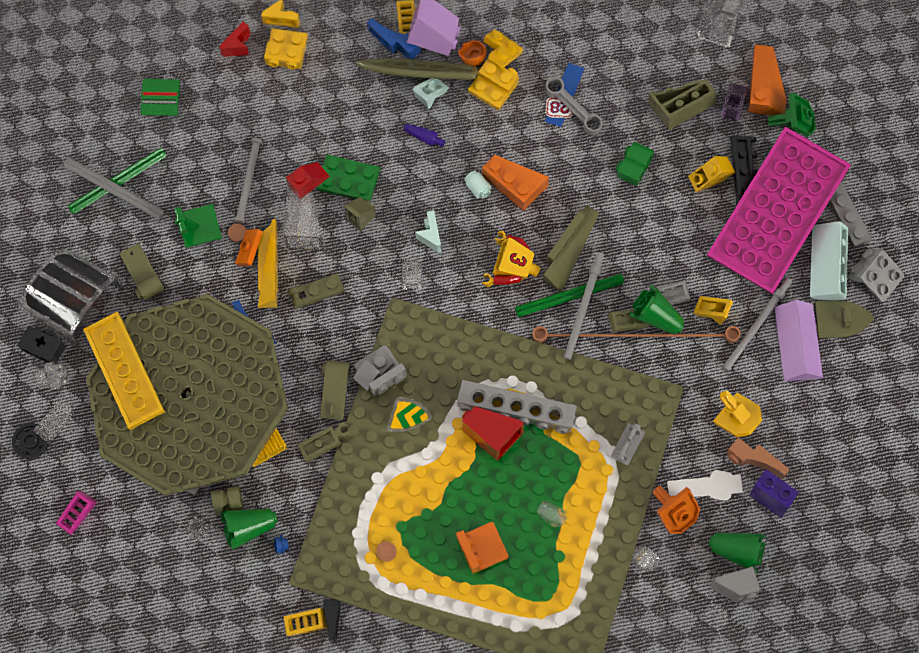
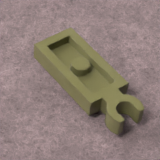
[297,422,352,463]

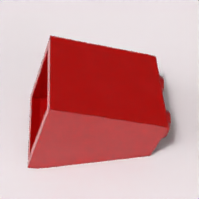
[462,406,524,461]

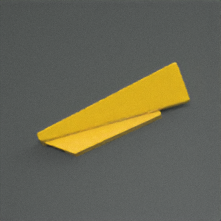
[258,219,278,308]

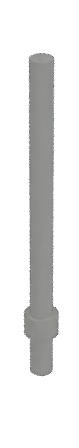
[563,252,604,360]
[722,277,793,372]

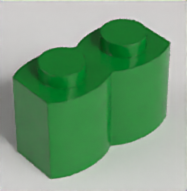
[615,142,654,186]

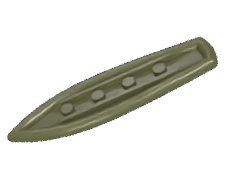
[356,58,478,80]

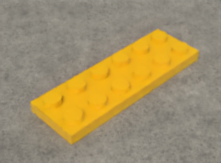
[83,311,165,430]

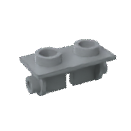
[610,423,645,466]

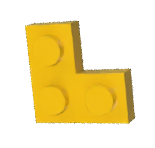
[483,29,523,69]

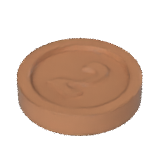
[228,224,246,243]
[377,541,397,562]

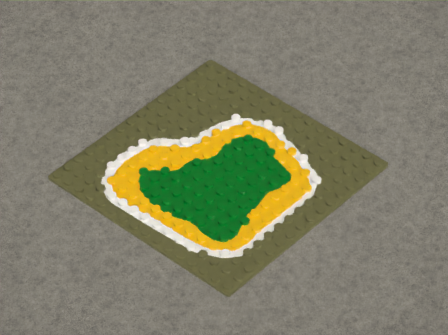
[290,298,683,653]

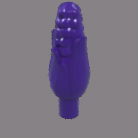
[403,124,445,147]

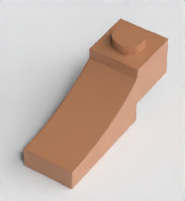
[726,438,790,480]

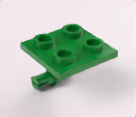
[174,204,222,248]

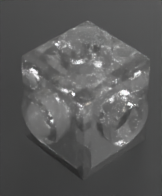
[34,362,68,391]

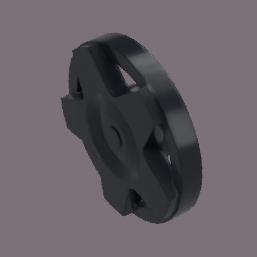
[12,423,49,459]

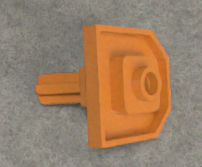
[653,486,700,534]

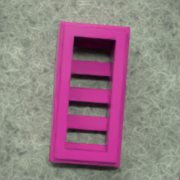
[55,491,97,535]

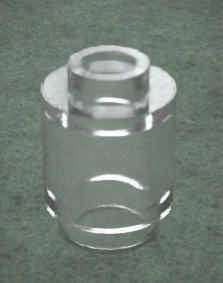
[536,500,567,528]

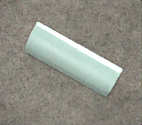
[810,221,848,301]

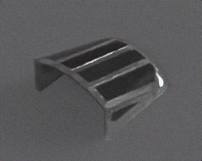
[17,247,124,348]

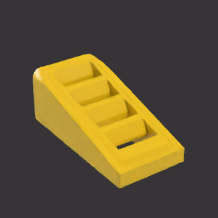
[396,0,415,34]
[283,608,327,636]

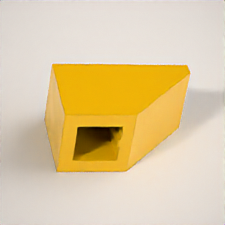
[688,156,735,192]

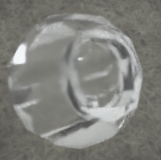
[634,546,660,572]

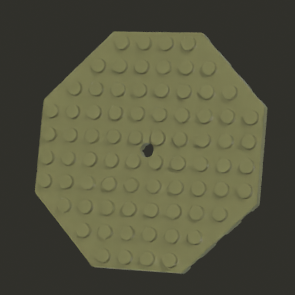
[86,294,289,496]

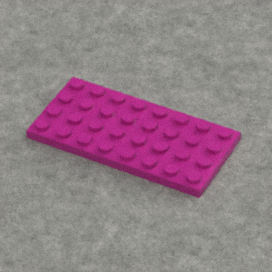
[707,127,851,294]

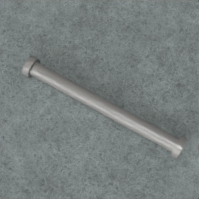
[234,138,263,224]

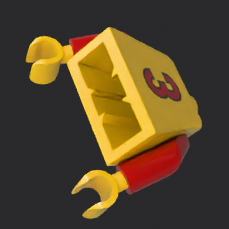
[482,231,540,287]

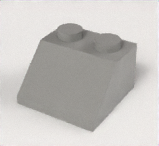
[710,567,761,604]

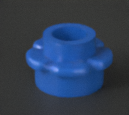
[274,535,288,554]

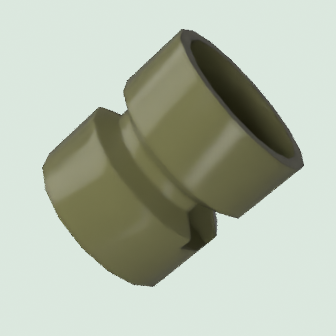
[211,485,244,516]

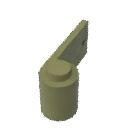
[119,243,165,301]
[320,360,351,420]

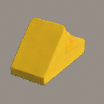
[261,0,300,28]
[693,296,733,325]

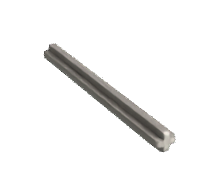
[63,157,164,220]

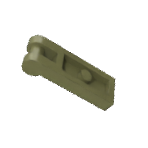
[288,273,345,309]

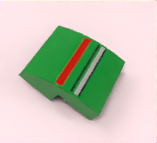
[141,79,180,116]

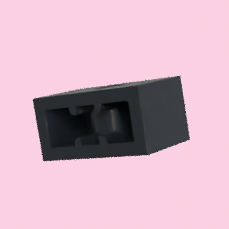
[17,325,66,367]

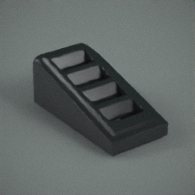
[323,599,341,643]

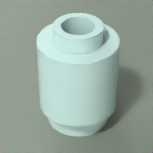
[465,171,491,199]

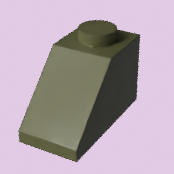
[344,197,376,231]

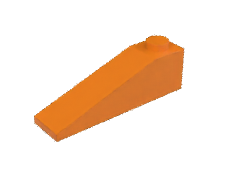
[747,45,786,115]

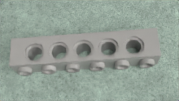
[457,380,577,434]

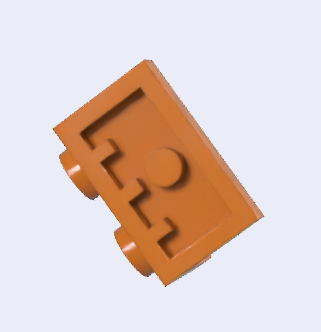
[456,522,508,574]

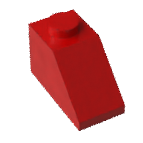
[286,162,330,199]

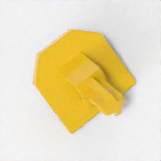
[713,390,762,437]

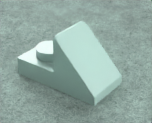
[413,78,449,108]
[415,210,442,252]

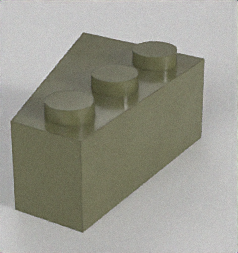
[649,79,716,130]

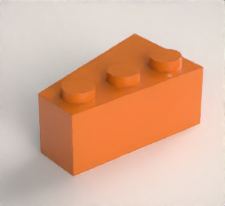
[482,155,549,211]

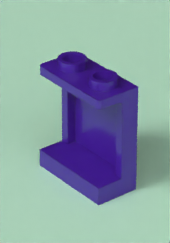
[749,470,799,519]

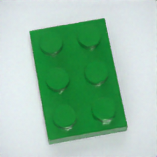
[316,154,380,202]

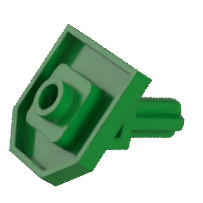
[767,93,816,137]

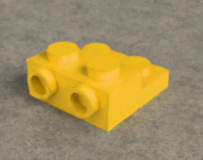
[264,29,308,70]
[468,59,519,111]

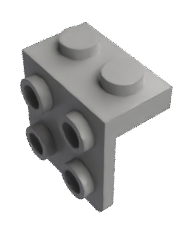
[847,249,904,302]
[355,346,407,396]

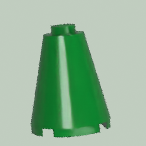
[630,285,684,334]
[221,508,278,550]
[709,532,766,573]

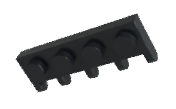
[730,135,758,206]

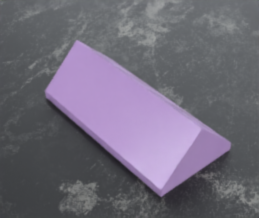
[774,300,823,381]

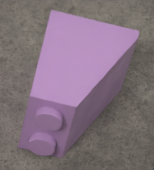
[407,0,460,56]

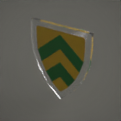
[386,397,433,432]

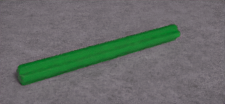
[68,148,166,214]
[515,273,624,317]

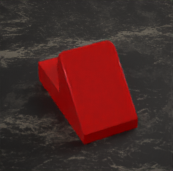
[219,22,251,57]

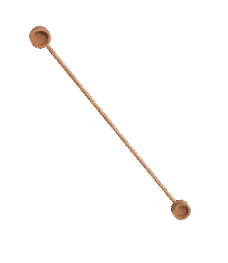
[532,326,741,343]

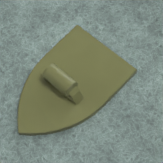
[815,301,875,339]

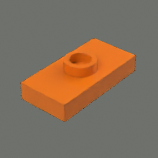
[235,229,263,267]

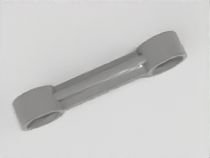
[545,77,603,136]

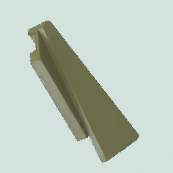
[543,205,599,292]

